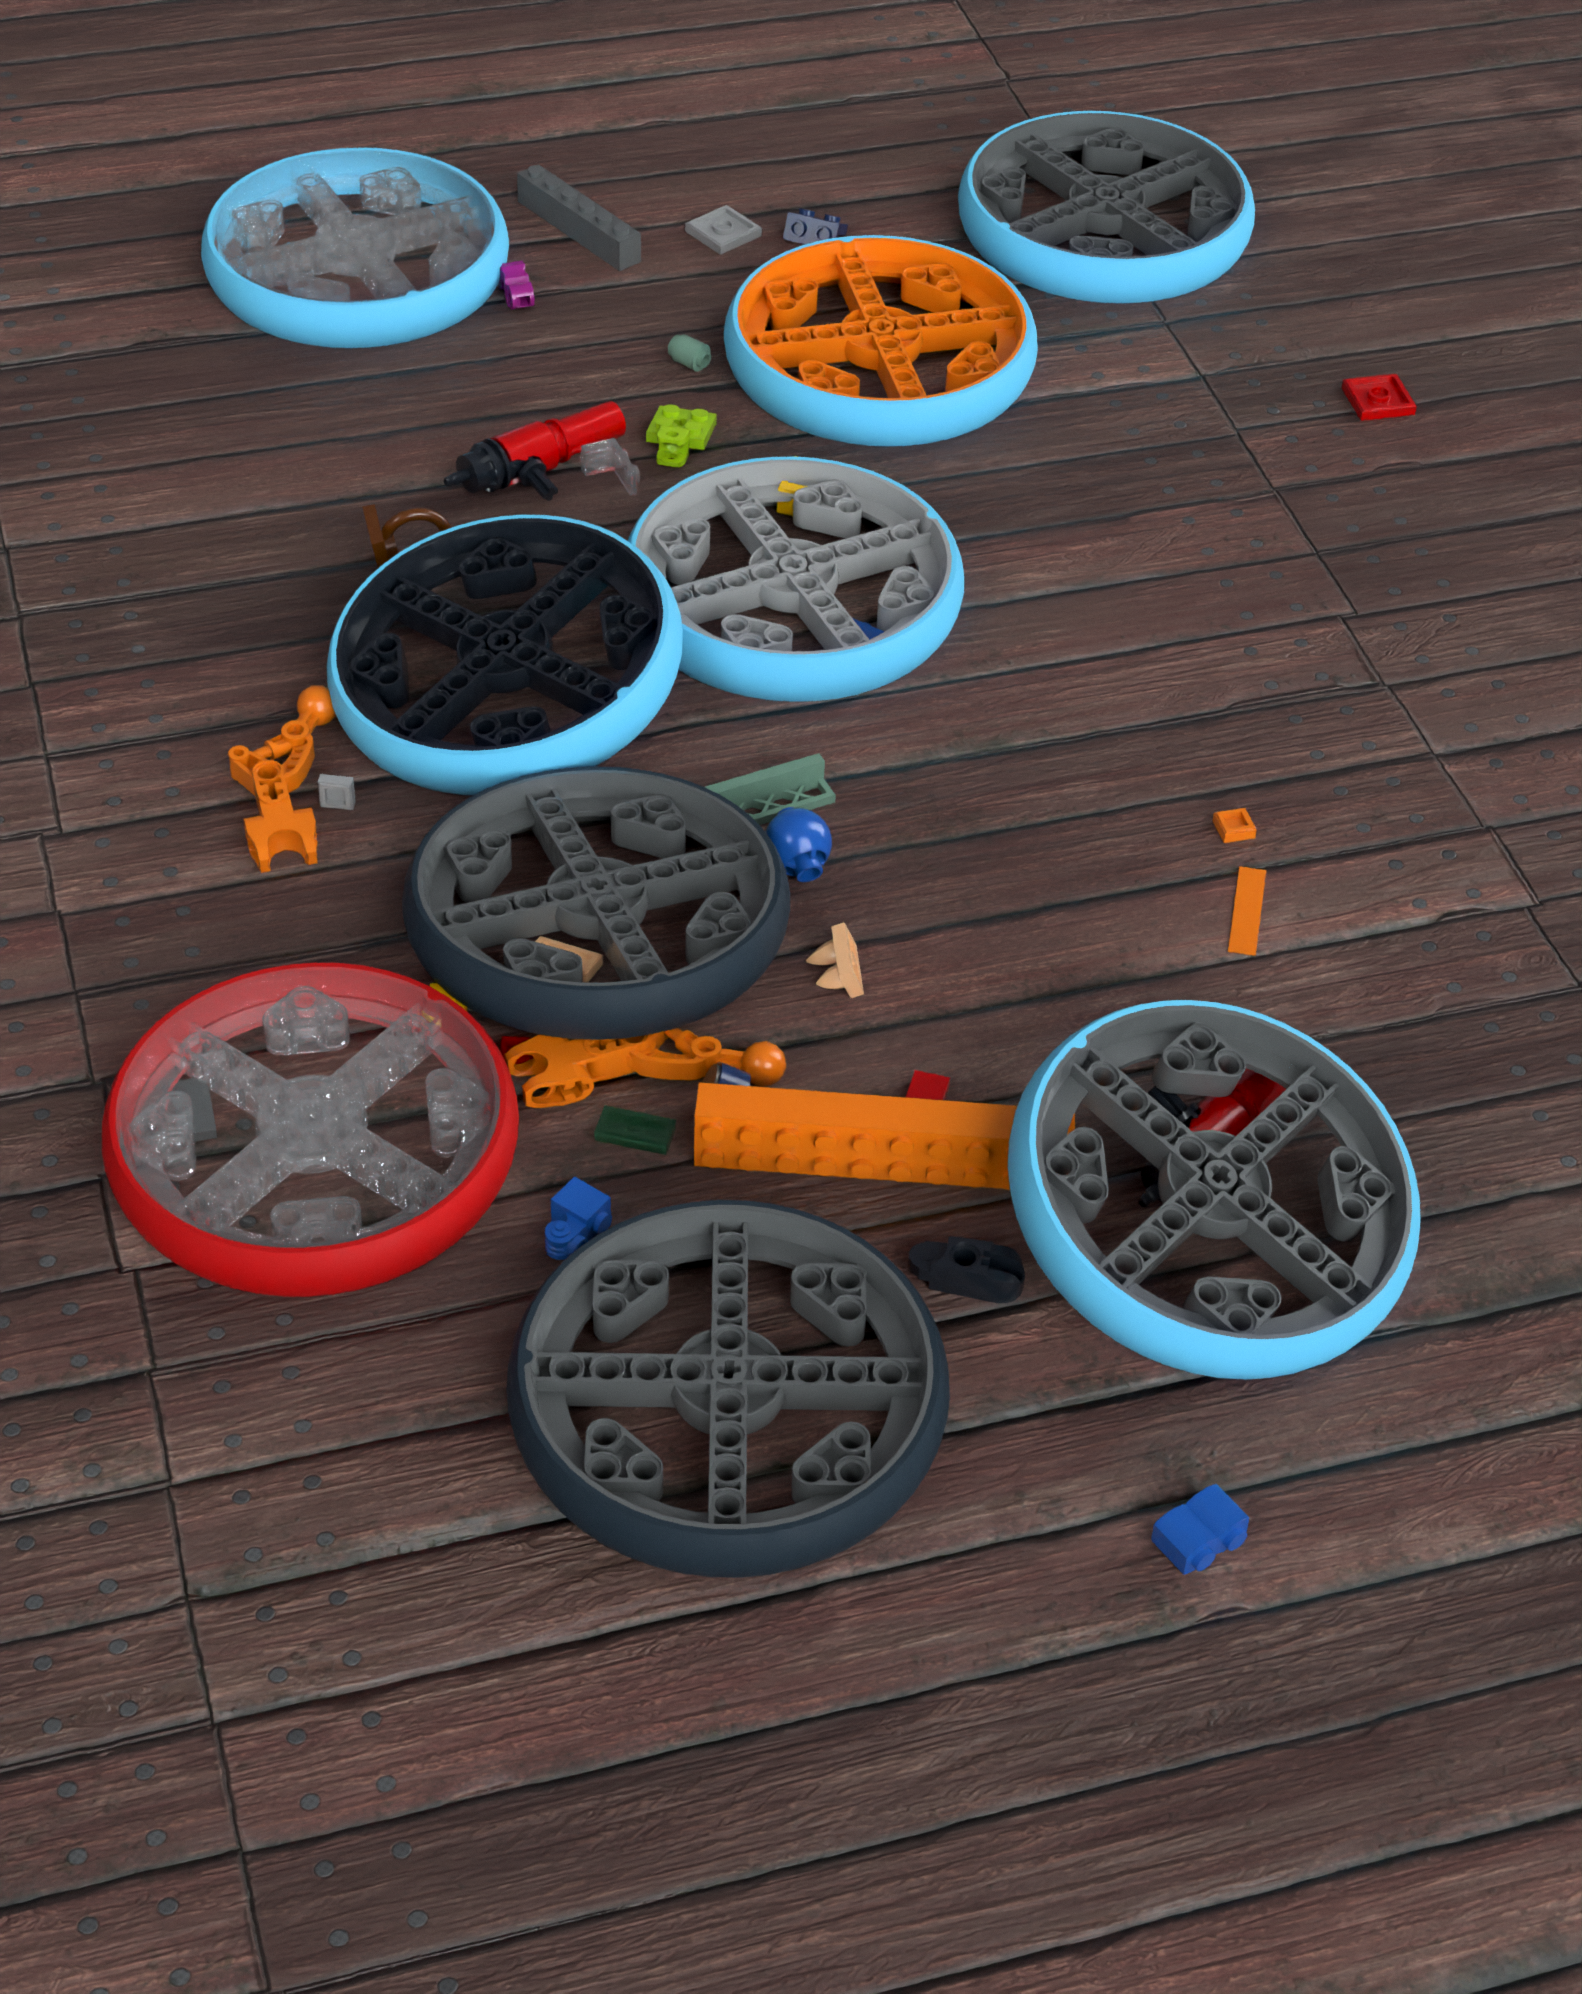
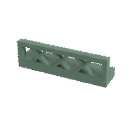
[705,753,836,825]

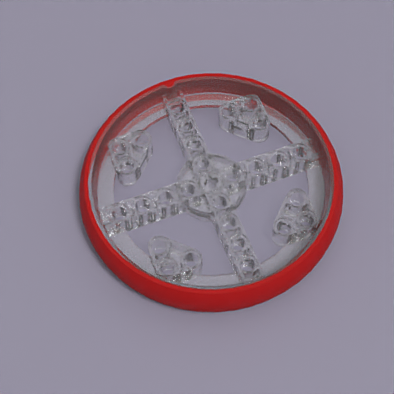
[102,963,519,1297]

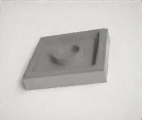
[685,205,762,255]

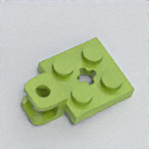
[646,405,717,467]

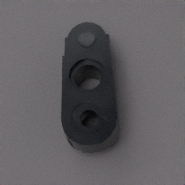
[908,1236,1025,1303]

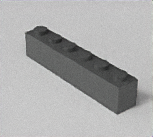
[517,164,641,271]

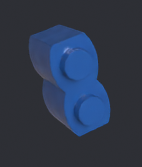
[1151,1484,1249,1575]

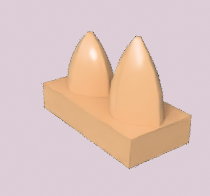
[806,922,864,998]

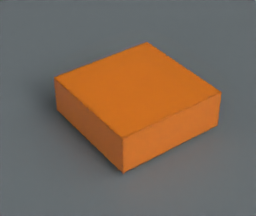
[1212,808,1257,843]

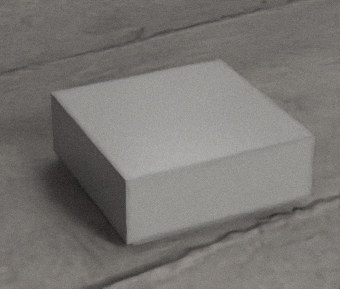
[318,774,356,810]

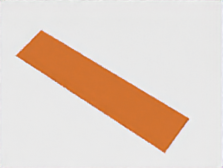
[1228,866,1266,956]

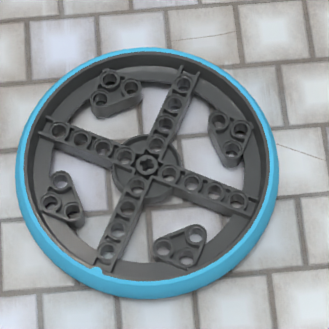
[958,111,1255,303]
[1008,1000,1420,1380]

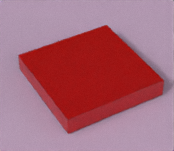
[1341,374,1417,421]

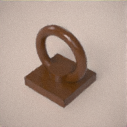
[363,504,451,568]

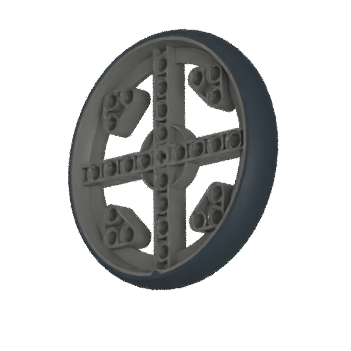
[402,767,790,1040]
[506,1200,950,1578]

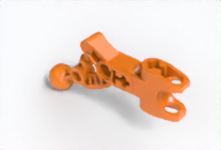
[228,685,336,873]
[505,1028,786,1108]

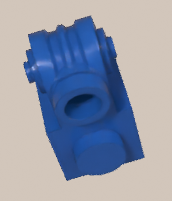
[545,1176,612,1260]

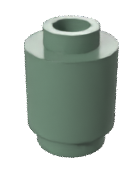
[668,334,711,372]

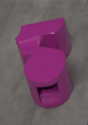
[498,260,535,310]

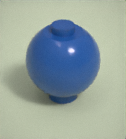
[765,807,832,882]

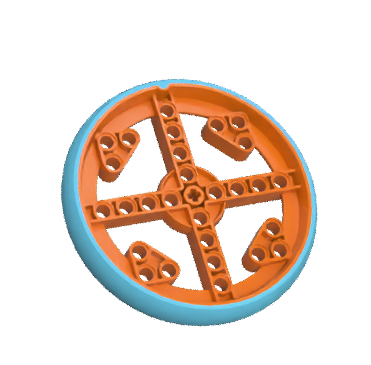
[724,235,1038,447]

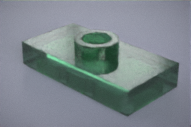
[594,1105,676,1155]

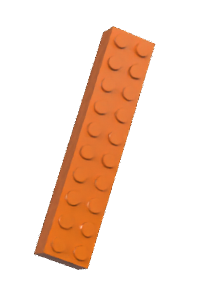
[694,1082,1075,1190]

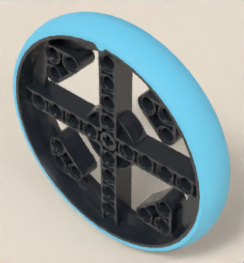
[327,515,683,795]

